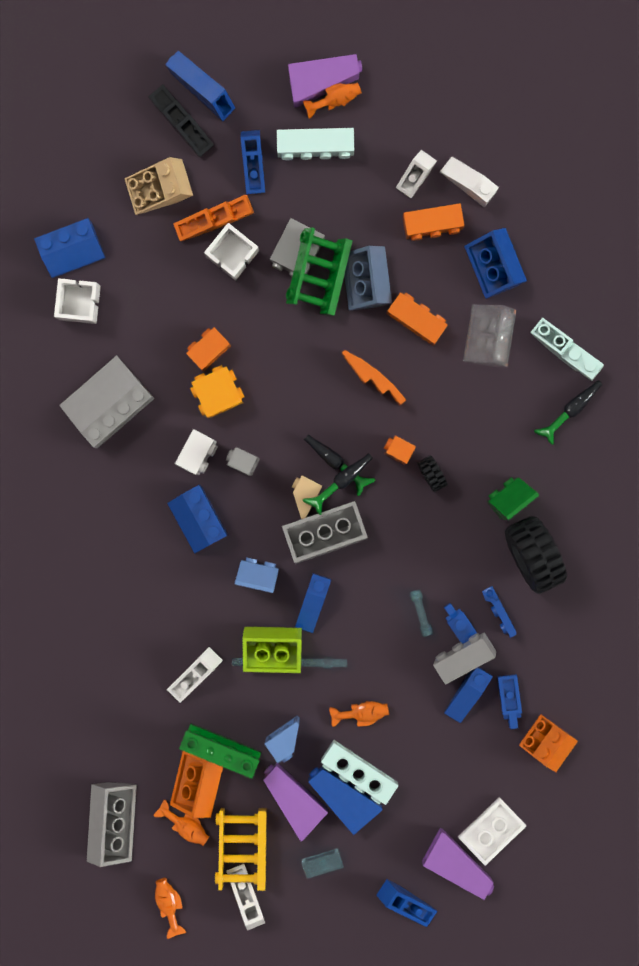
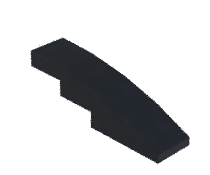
[148,84,214,157]

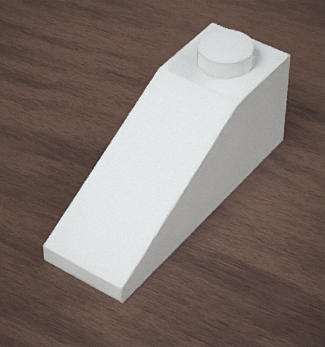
[440,157,499,207]
[167,647,223,703]
[226,864,265,931]

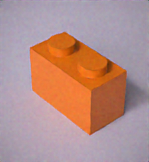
[186,327,231,372]
[383,435,416,465]

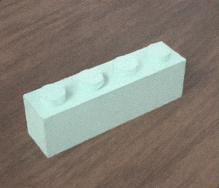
[277,128,354,160]

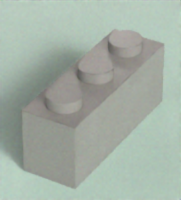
[226,447,260,476]
[433,633,496,685]

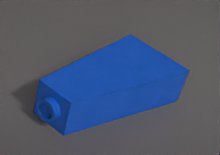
[165,51,235,122]
[308,766,383,835]

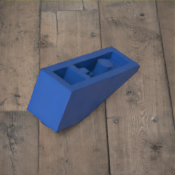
[240,130,265,194]
[295,573,331,633]
[444,667,493,723]
[376,879,437,927]

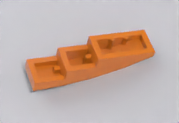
[173,195,254,242]
[342,350,406,406]

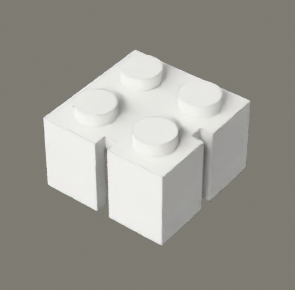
[204,223,259,281]
[54,278,101,324]
[175,429,218,475]

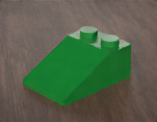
[486,477,539,520]

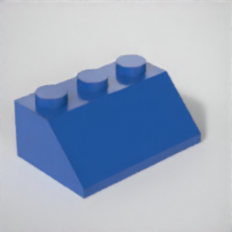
[34,218,105,278]
[464,228,527,299]
[167,485,228,554]

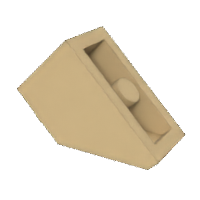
[292,476,322,519]

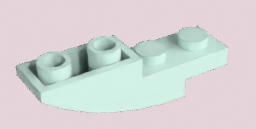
[530,317,604,381]

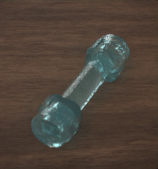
[409,589,433,637]

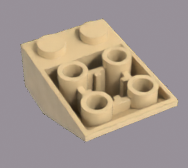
[124,157,193,215]

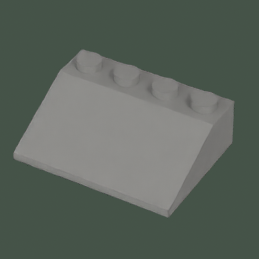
[59,355,155,448]

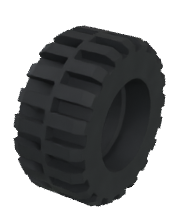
[504,516,567,594]

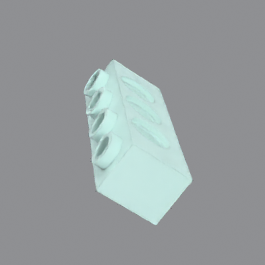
[321,740,399,805]

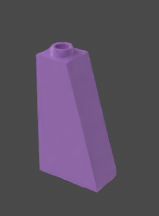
[288,54,362,108]
[263,763,328,841]
[422,828,494,900]

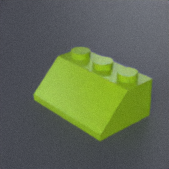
[243,627,302,673]

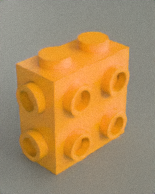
[190,365,245,419]

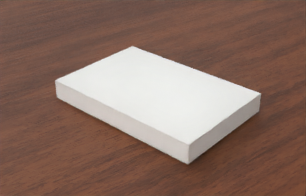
[458,797,526,866]

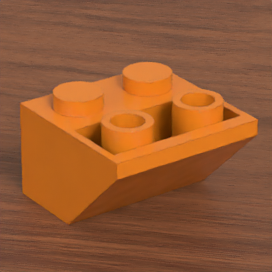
[519,714,578,772]

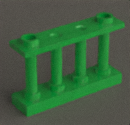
[286,227,353,316]
[179,723,262,779]

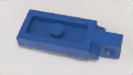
[482,586,517,638]
[444,603,477,644]
[497,674,522,729]

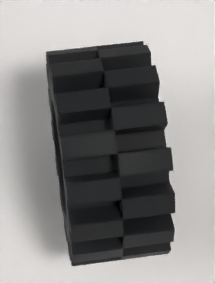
[417,455,448,493]

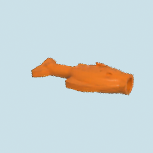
[303,82,362,119]
[329,701,389,727]
[154,800,210,846]
[155,878,186,939]

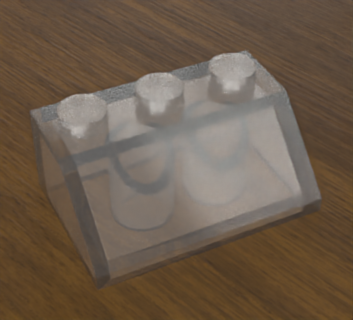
[463,305,517,367]

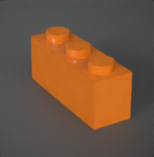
[403,203,464,241]
[386,292,448,346]

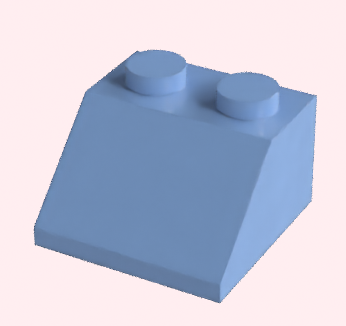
[235,557,279,593]
[264,715,300,763]

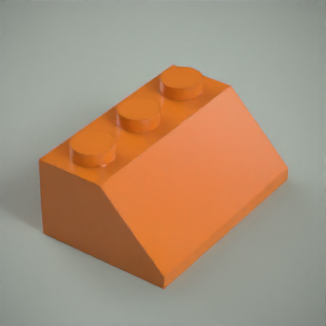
[170,751,223,818]

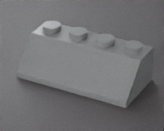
[282,501,368,564]
[87,782,136,867]

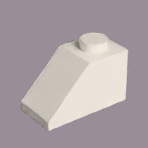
[396,150,437,198]

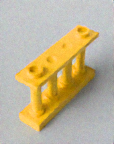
[215,808,267,891]

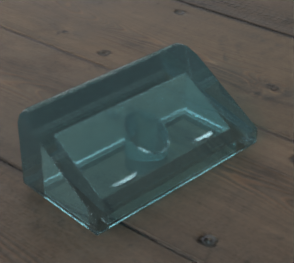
[301,849,344,878]

